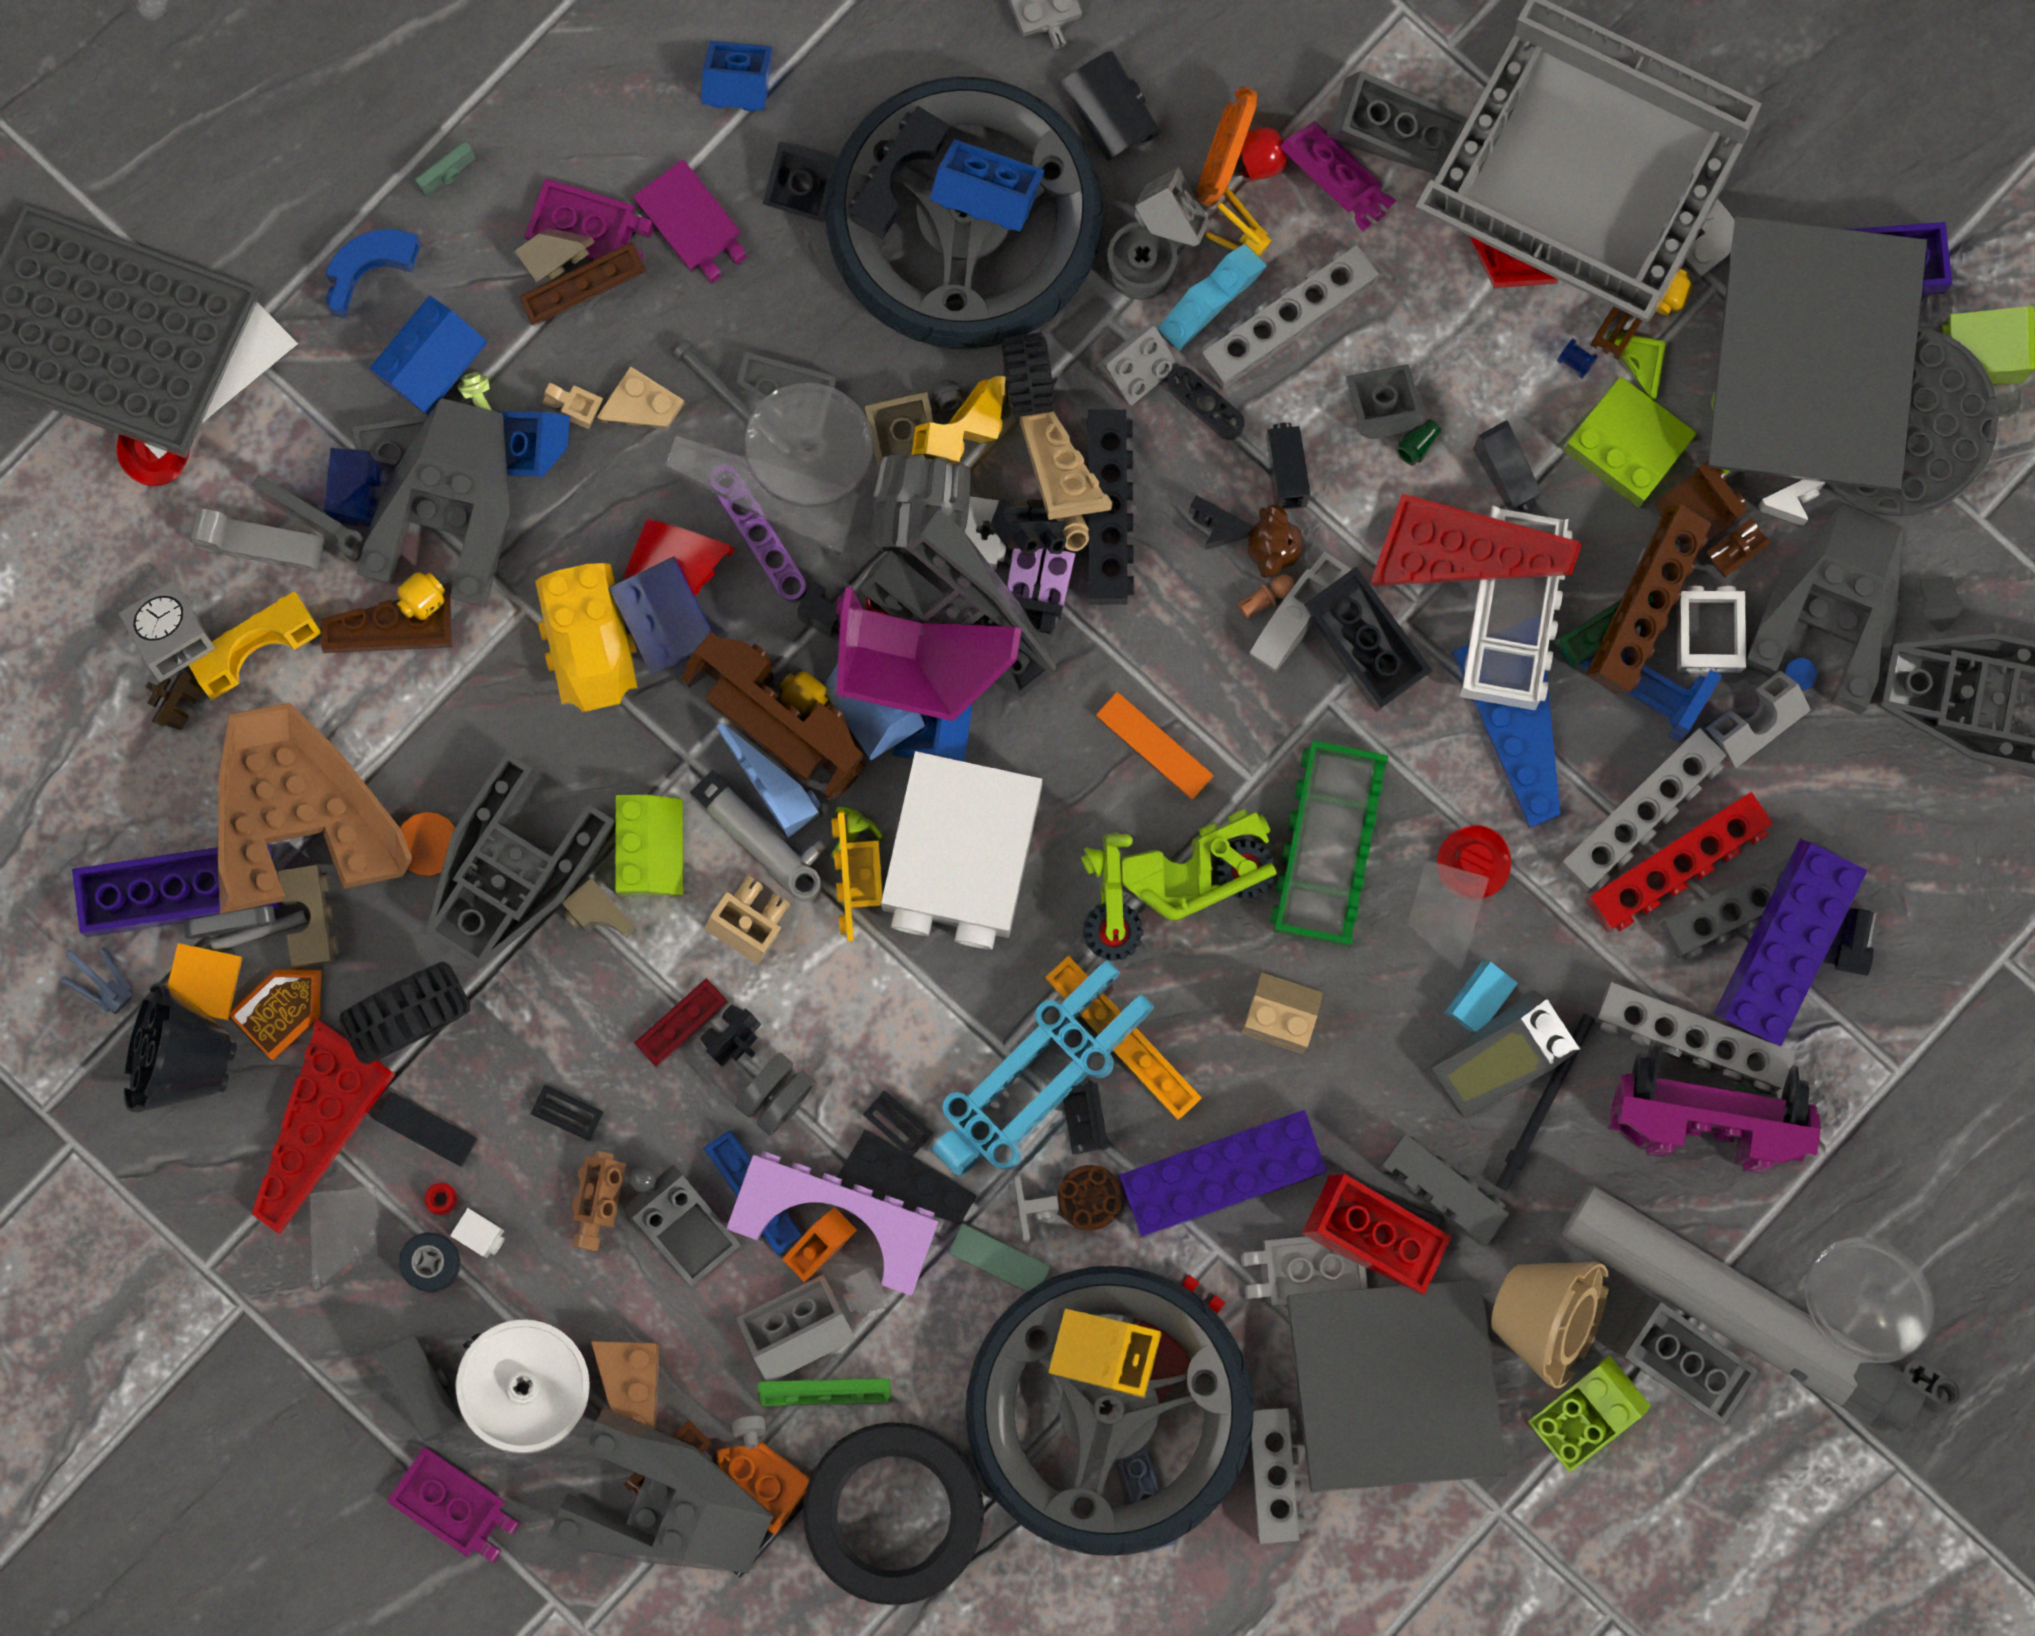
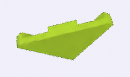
[1606,331,1666,401]

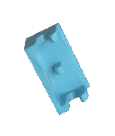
[1444,961,1518,1032]

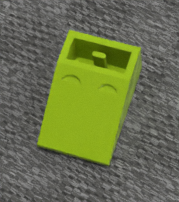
[1528,1355,1651,1473]

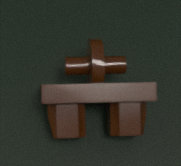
[1705,518,1771,578]

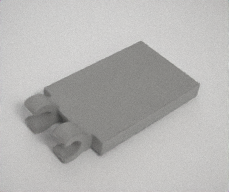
[1240,1236,1368,1307]

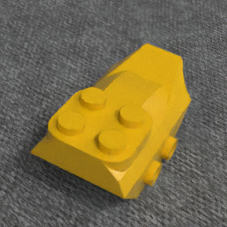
[535,563,638,712]

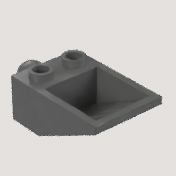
[624,1164,741,1287]

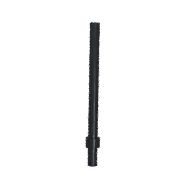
[1495,1014,1595,1192]

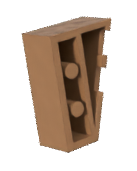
[591,1341,660,1430]

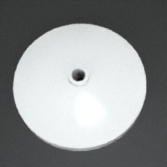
[456,1320,589,1454]

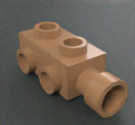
[571,1151,626,1252]

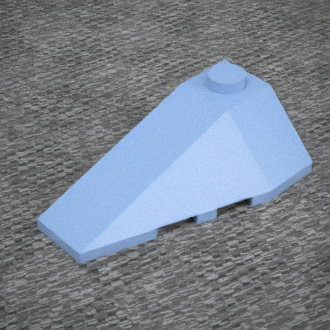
[717,723,821,838]

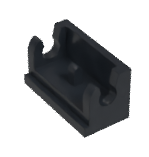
[1063,1082,1108,1155]

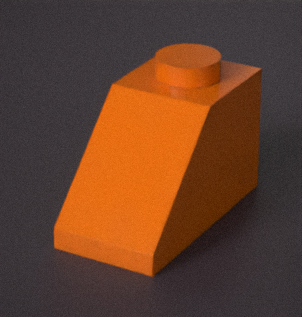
[782,1207,857,1283]

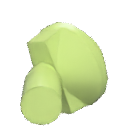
[457,372,492,411]

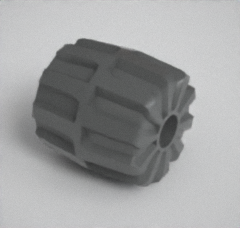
[872,454,970,558]

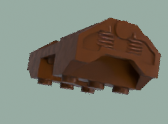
[681,632,866,801]

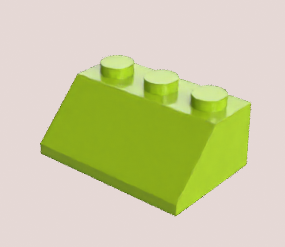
[616,795,683,897]

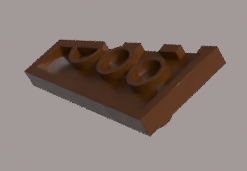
[321,583,452,653]

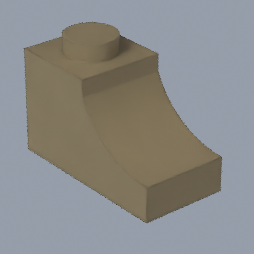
[562,878,636,938]

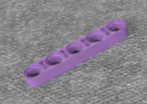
[709,465,806,602]

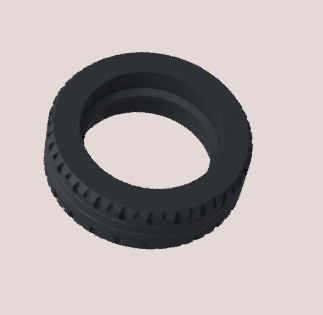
[803,1422,984,1605]

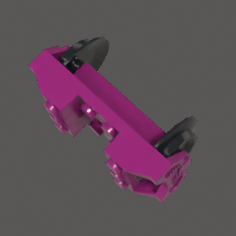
[1608,1041,1821,1174]

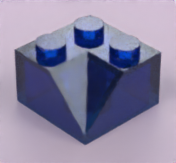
[324,448,382,527]

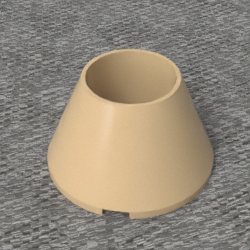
[1491,1262,1608,1388]

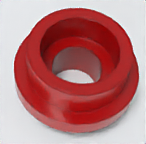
[424,1182,458,1215]

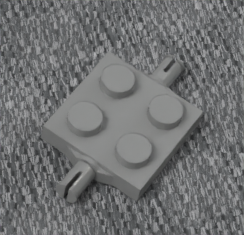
[1008,0,1082,49]

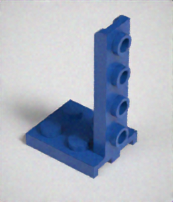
[1578,652,1722,743]

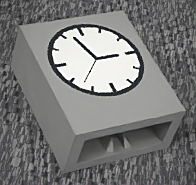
[118,580,216,682]

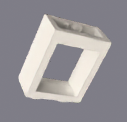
[1676,586,1746,673]

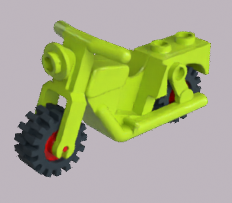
[1080,808,1277,961]

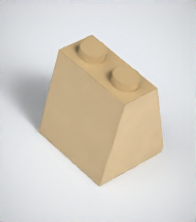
[1241,972,1323,1054]

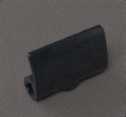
[1062,51,1161,161]

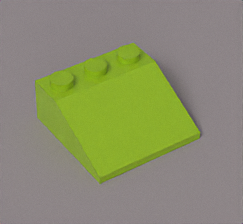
[1563,376,1697,508]

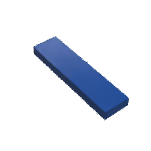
[704,1129,803,1255]

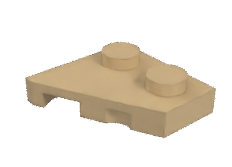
[597,367,685,429]

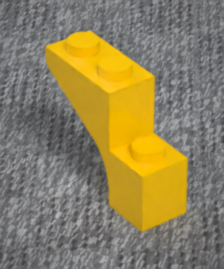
[911,375,1007,462]

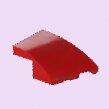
[623,519,735,602]

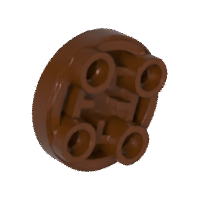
[1057,1165,1123,1231]

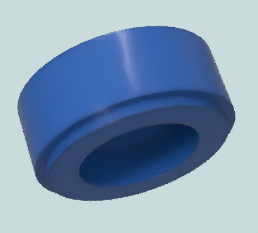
[1784,658,1817,691]

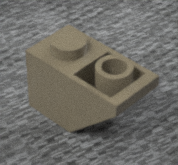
[515,228,595,282]

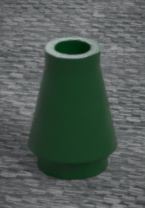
[1396,419,1442,466]

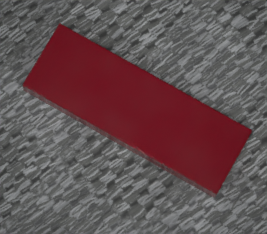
[634,978,729,1068]

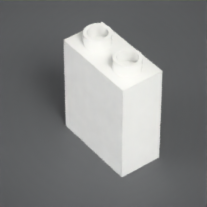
[881,751,1043,950]

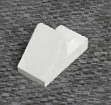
[1758,479,1825,525]

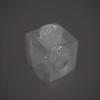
[842,1266,889,1319]

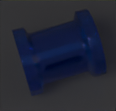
[1557,338,1599,379]

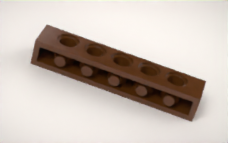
[1585,504,1711,694]

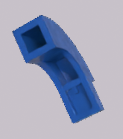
[326,229,421,319]

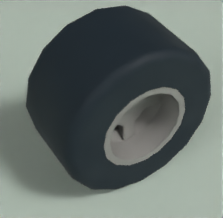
[399,1232,461,1292]

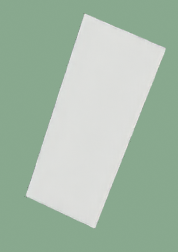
[144,302,298,458]

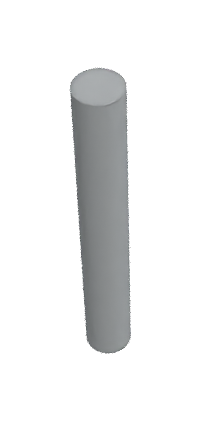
[210,910,308,951]

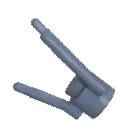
[61,948,133,1014]

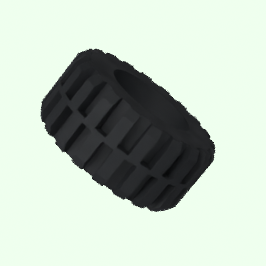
[339,962,470,1065]

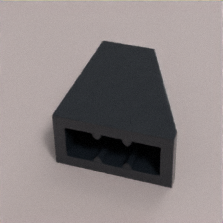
[1473,420,1542,513]
[1266,422,1310,510]

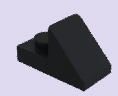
[1189,495,1252,550]

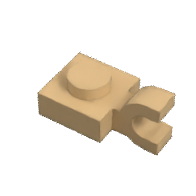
[543,383,603,429]

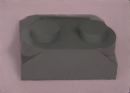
[1346,364,1423,439]

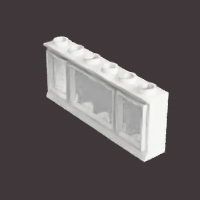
[1459,506,1572,710]

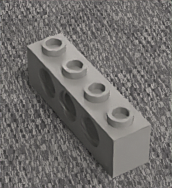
[1250,1408,1305,1544]

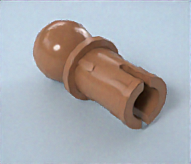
[1237,574,1296,620]

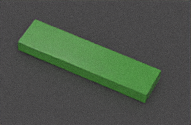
[758,1378,891,1406]

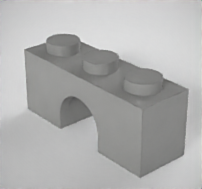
[1705,670,1811,768]

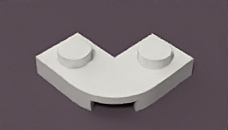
[1684,199,1734,279]

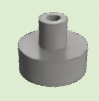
[732,1416,766,1449]

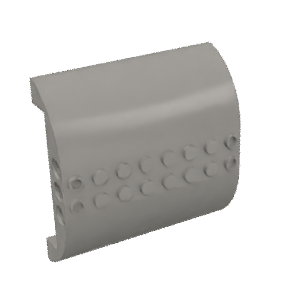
[1415,0,1762,322]

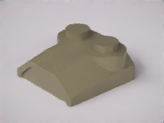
[864,391,934,468]

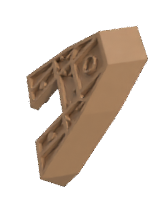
[218,703,412,914]

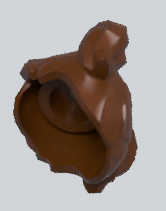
[1247,504,1303,578]

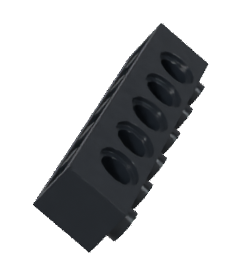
[1088,410,1134,605]

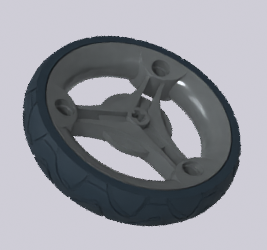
[825,76,1103,349]
[966,1266,1254,1556]

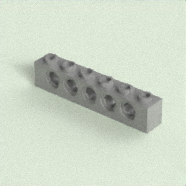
[1200,245,1379,390]
[1559,728,1727,893]
[1594,982,1795,1094]

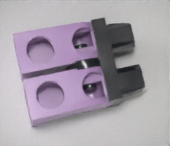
[1007,549,1075,635]

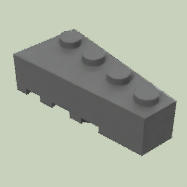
[1378,1134,1509,1247]

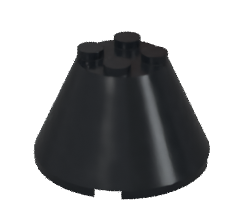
[124,983,237,1113]

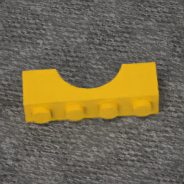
[189,591,321,701]

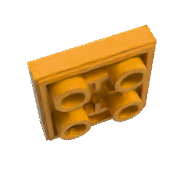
[168,943,243,1021]

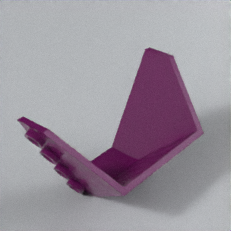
[836,587,1022,721]

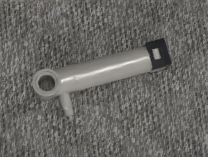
[690,769,826,902]

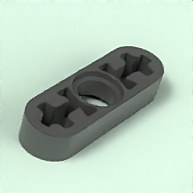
[183,906,276,939]

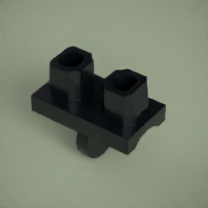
[700,1004,762,1067]

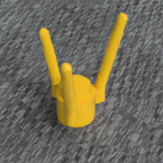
[1205,187,1272,257]

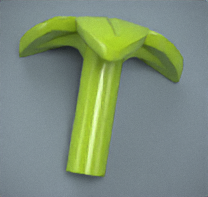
[831,807,883,858]

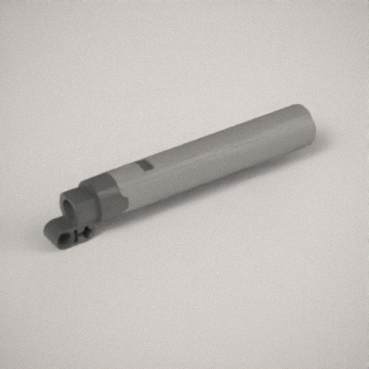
[1561,1185,1961,1432]

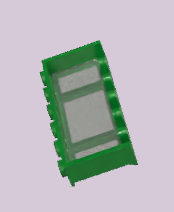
[1269,740,1389,948]

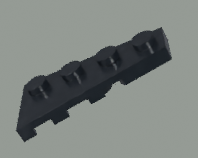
[837,1130,977,1224]

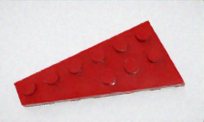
[1370,493,1582,586]
[251,1018,395,1234]

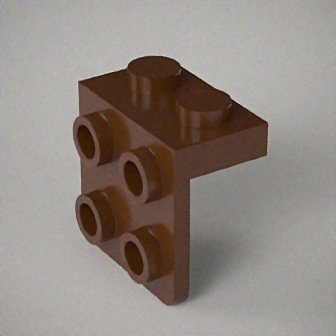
[1654,460,1747,544]

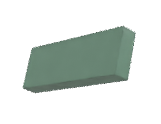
[948,1223,1051,1292]

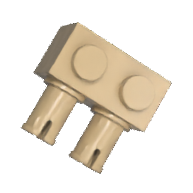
[704,876,790,965]

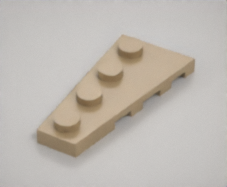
[1020,412,1112,520]

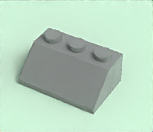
[1134,166,1210,246]
[736,1274,856,1381]

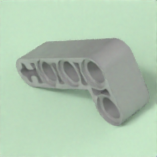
[190,508,324,571]

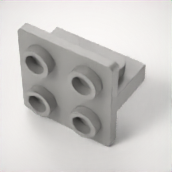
[1096,323,1178,406]
[1008,1175,1059,1244]

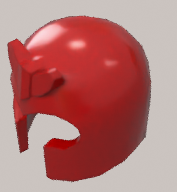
[1239,127,1289,182]

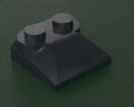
[763,142,838,222]

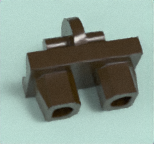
[145,671,204,730]

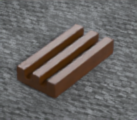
[1591,306,1643,360]

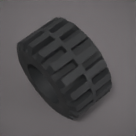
[1001,332,1055,417]

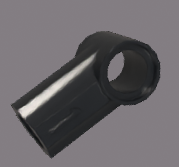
[1835,908,1877,976]

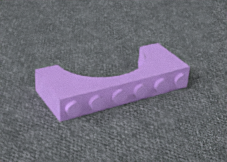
[726,1151,939,1296]

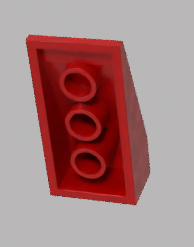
[1302,1174,1452,1295]

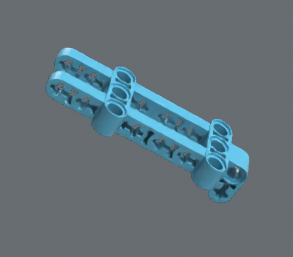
[931,960,1154,1176]

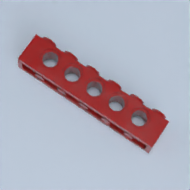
[1586,791,1773,932]

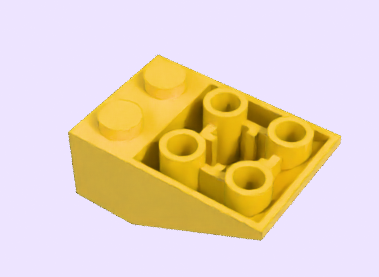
[1048,1308,1161,1399]

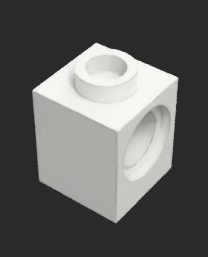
[450,1208,505,1258]

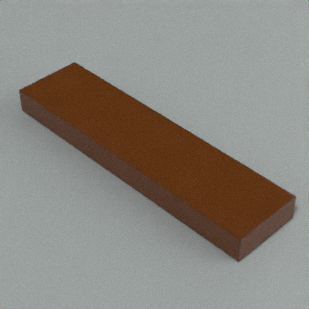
[519,242,647,326]

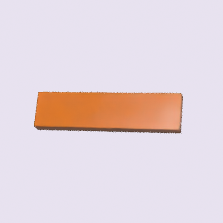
[1096,692,1214,801]

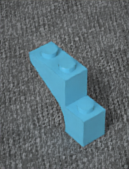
[1157,244,1267,351]

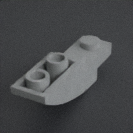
[1249,551,1351,673]

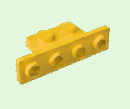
[831,810,883,942]

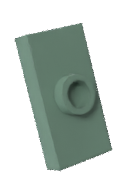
[415,141,476,196]

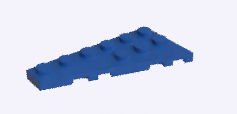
[1452,614,1560,829]

